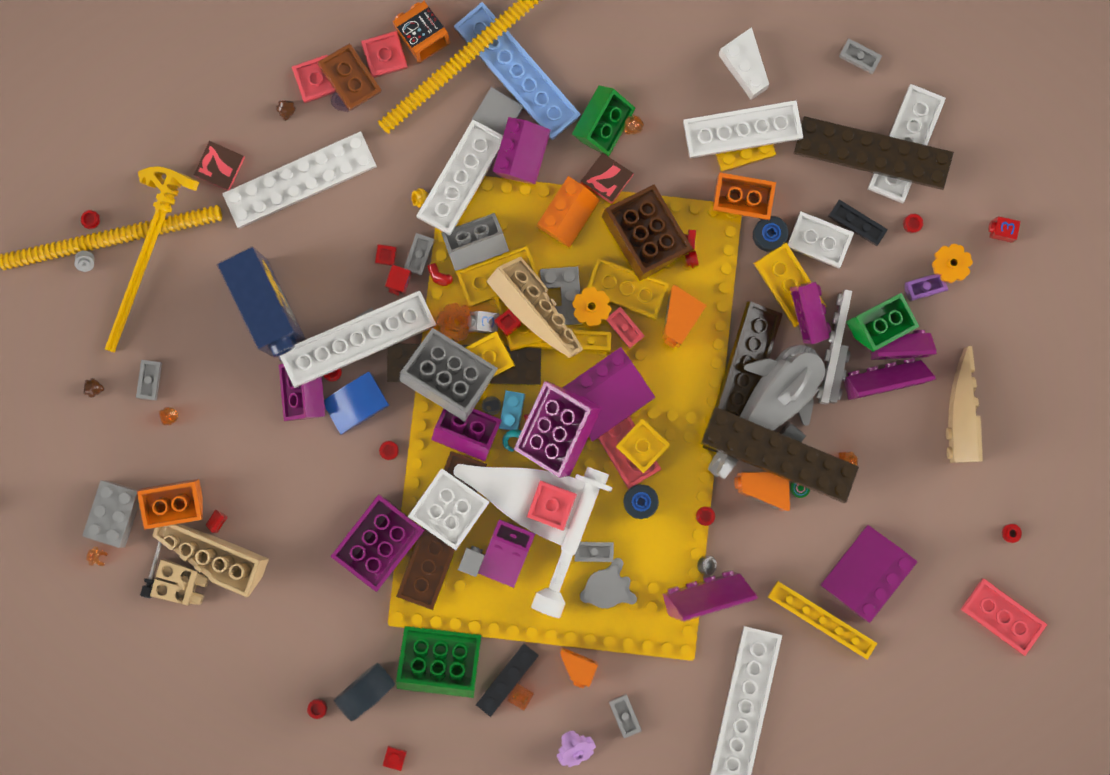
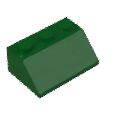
[572,85,636,157]
[846,293,920,352]

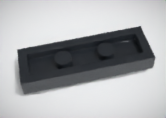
[828,199,888,246]

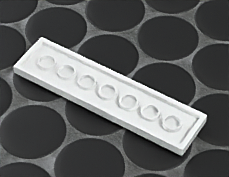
[222,131,377,229]
[280,291,436,388]
[710,626,782,775]

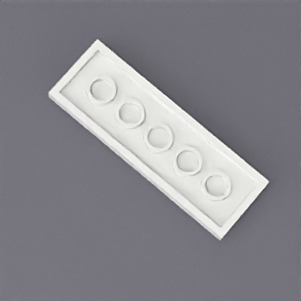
[868,84,946,203]
[683,100,803,158]
[416,120,503,235]

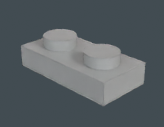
[839,38,882,74]
[404,233,435,276]
[136,360,162,401]
[575,542,614,562]
[609,694,642,738]

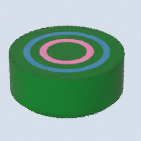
[790,482,810,498]

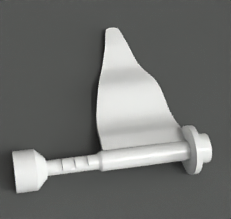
[454,464,613,618]

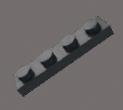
[476,643,539,717]

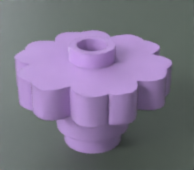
[557,731,596,767]

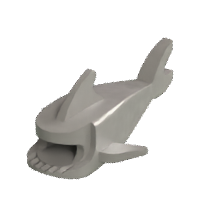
[708,345,825,479]

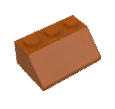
[713,172,776,220]
[537,176,600,248]
[137,479,203,530]

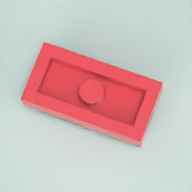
[606,307,645,349]

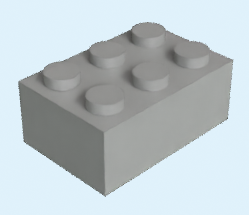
[82,480,139,548]

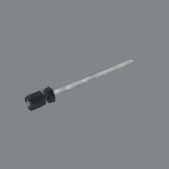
[140,542,162,599]

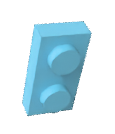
[499,390,525,430]

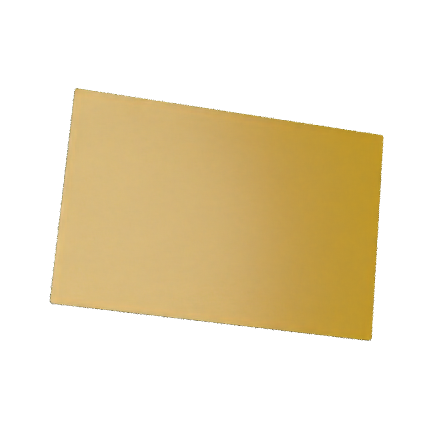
[388,176,742,661]

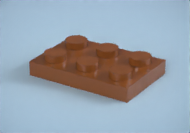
[318,43,382,111]

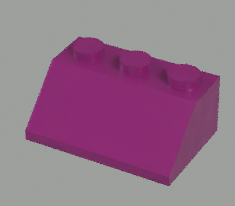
[493,117,551,184]
[790,282,831,344]
[870,330,937,360]
[279,364,325,421]
[431,409,502,461]

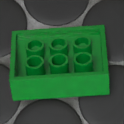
[396,626,481,698]

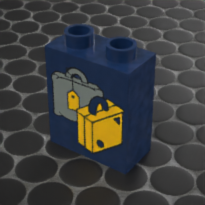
[217,247,306,361]

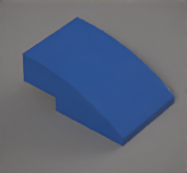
[324,371,390,435]

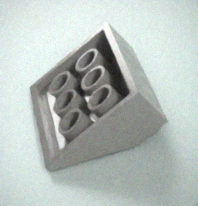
[400,328,498,421]

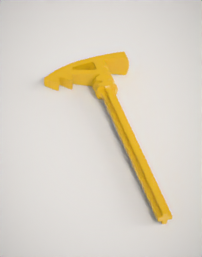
[105,167,199,352]

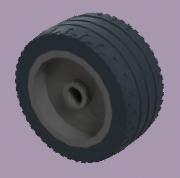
[334,663,395,722]

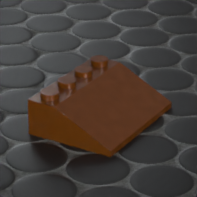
[602,184,693,281]

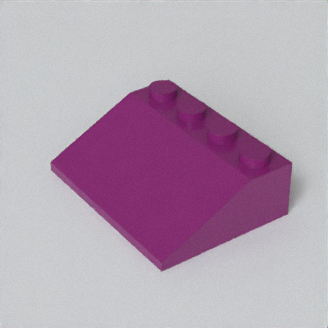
[563,347,655,442]
[844,358,936,400]
[514,381,602,478]
[330,494,424,592]
[820,525,917,623]
[663,570,758,621]

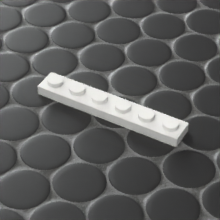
[816,290,852,405]

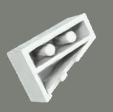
[719,27,769,100]

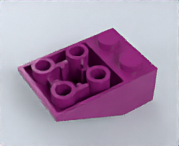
[478,519,535,588]

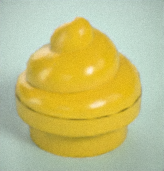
[411,188,429,208]

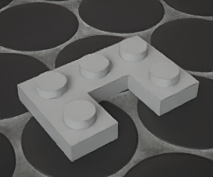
[540,266,583,325]

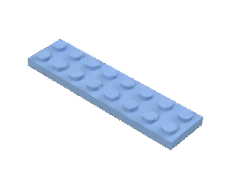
[454,2,581,140]

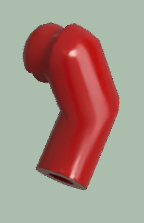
[427,263,453,286]

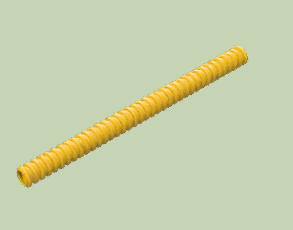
[378,0,542,134]
[0,205,222,271]

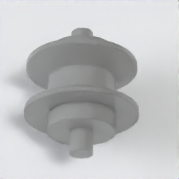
[74,251,95,272]

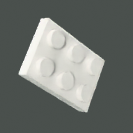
[787,212,854,268]

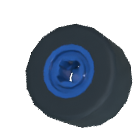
[753,216,788,252]
[623,484,659,519]

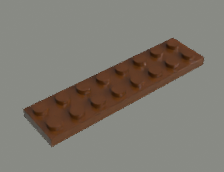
[396,451,487,610]

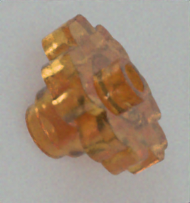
[436,303,472,342]

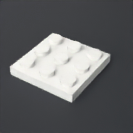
[408,469,489,550]

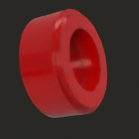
[903,214,923,234]
[379,441,399,460]
[307,699,328,719]

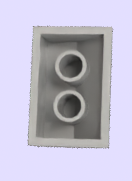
[441,213,509,271]

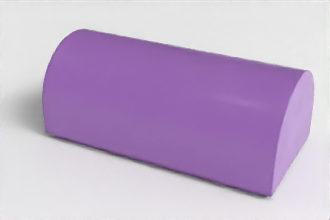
[905,274,949,302]

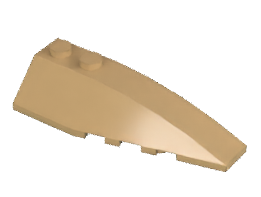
[486,257,583,358]
[946,346,983,463]
[152,524,269,597]

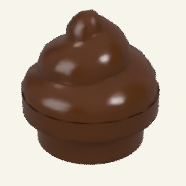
[276,100,296,121]
[84,378,104,398]

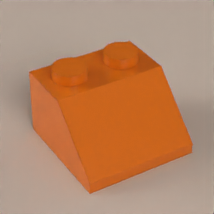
[560,647,598,689]

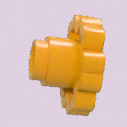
[932,244,973,283]
[572,287,611,327]

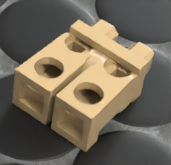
[150,559,209,606]

